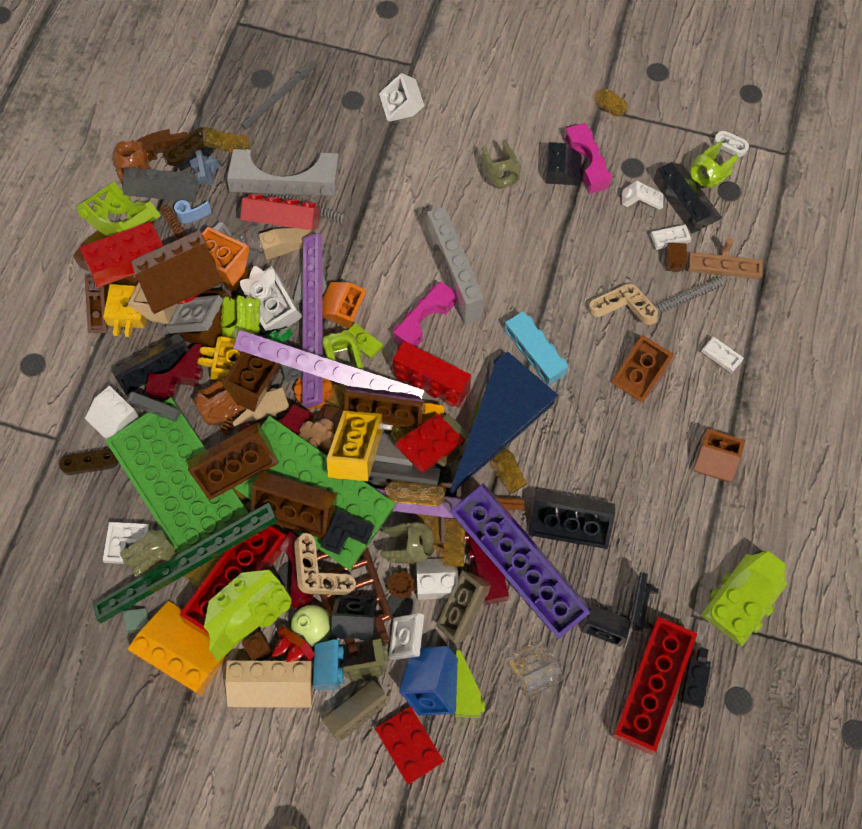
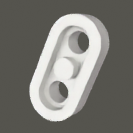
[714,131,749,157]

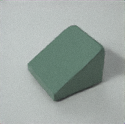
[123,609,149,634]

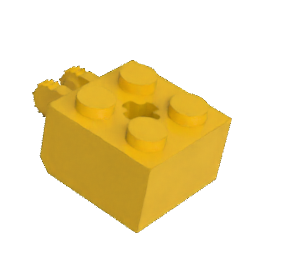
[103,284,147,337]
[197,336,242,380]

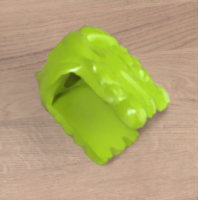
[691,141,738,188]
[221,296,261,339]
[322,330,364,370]

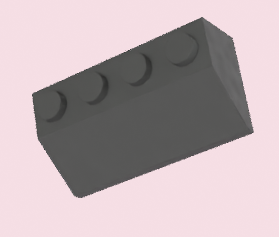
[364,461,440,495]

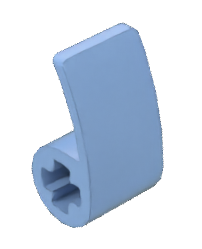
[174,200,211,223]

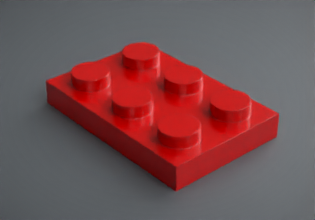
[395,414,465,473]
[375,706,444,786]

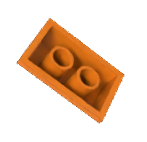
[202,227,249,286]

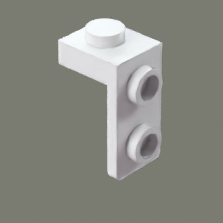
[622,181,663,210]

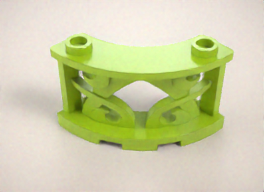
[76,182,161,237]

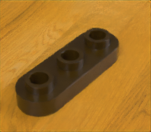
[164,127,212,166]
[59,448,119,475]

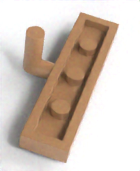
[688,238,763,279]

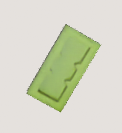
[348,323,383,360]

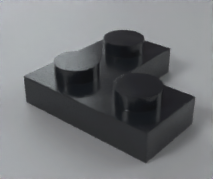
[320,509,375,556]

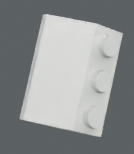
[244,266,303,331]

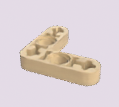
[589,284,658,325]
[295,533,356,595]

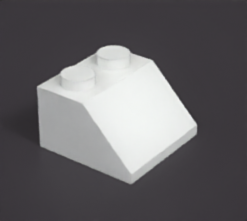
[379,73,424,121]
[85,386,139,440]
[416,558,458,600]

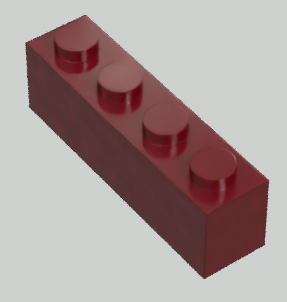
[463,531,509,606]

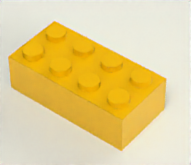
[327,411,382,481]

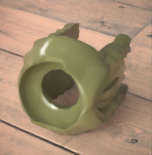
[480,140,521,189]
[380,522,434,564]
[120,530,177,578]

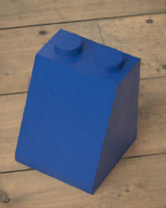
[399,646,458,716]

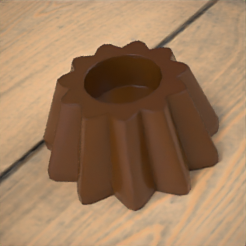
[387,570,416,599]

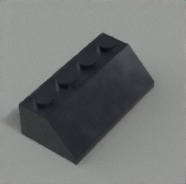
[653,162,722,234]
[111,333,189,395]
[529,490,615,549]

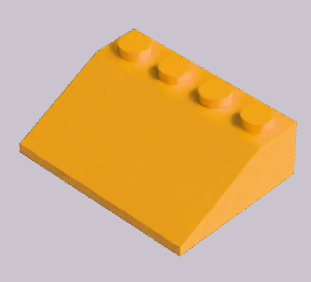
[128,601,231,696]

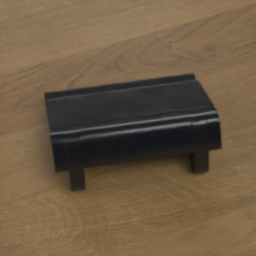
[631,572,659,632]

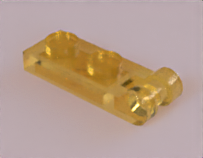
[202,127,251,152]

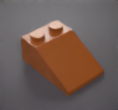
[611,335,677,403]

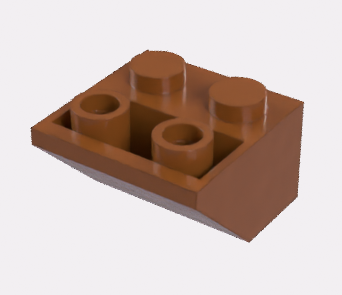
[693,428,745,483]

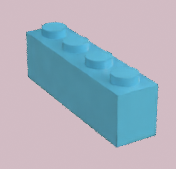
[504,311,568,386]

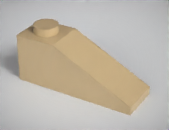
[258,228,314,260]
[233,388,290,433]

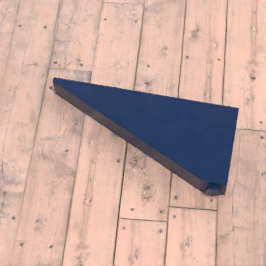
[450,352,558,494]

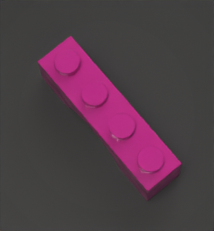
[564,123,612,194]
[393,281,458,347]

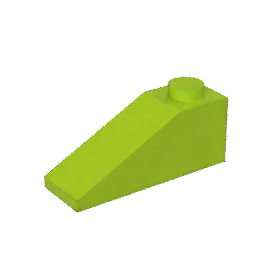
[454,650,485,718]

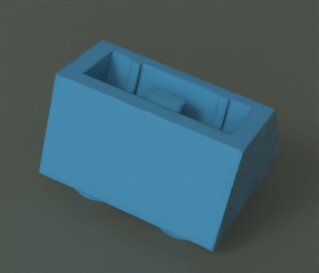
[313,640,345,690]

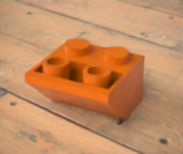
[322,282,367,329]

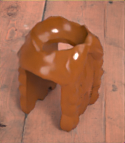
[112,140,150,185]
[193,376,246,425]

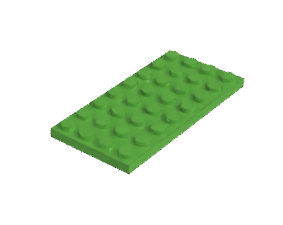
[105,398,249,555]
[234,416,397,571]

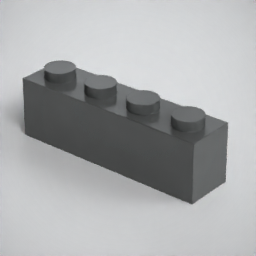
[123,167,198,203]

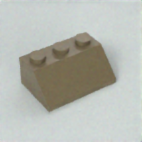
[436,570,491,644]
[322,680,389,743]

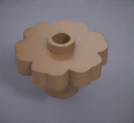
[299,418,335,454]

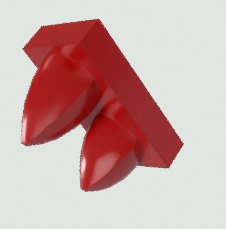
[272,626,315,663]

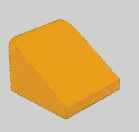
[424,403,445,423]

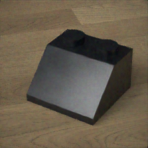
[545,142,582,186]
[331,595,377,640]
[582,605,631,647]

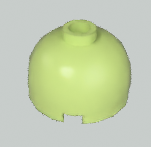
[291,605,332,647]

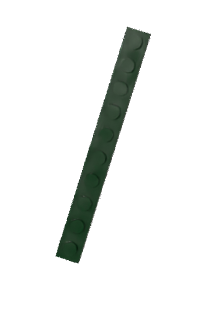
[93,503,278,623]

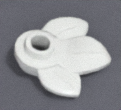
[240,266,276,300]

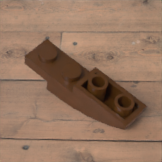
[123,129,188,162]

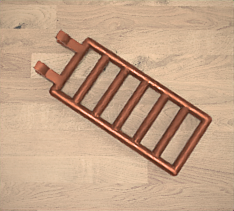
[309,546,392,657]

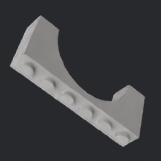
[227,149,339,196]
[427,207,484,325]

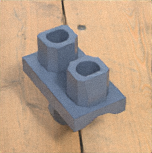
[190,150,220,186]

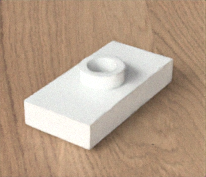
[651,224,691,250]
[701,336,744,374]

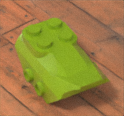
[701,550,787,647]
[204,570,292,662]

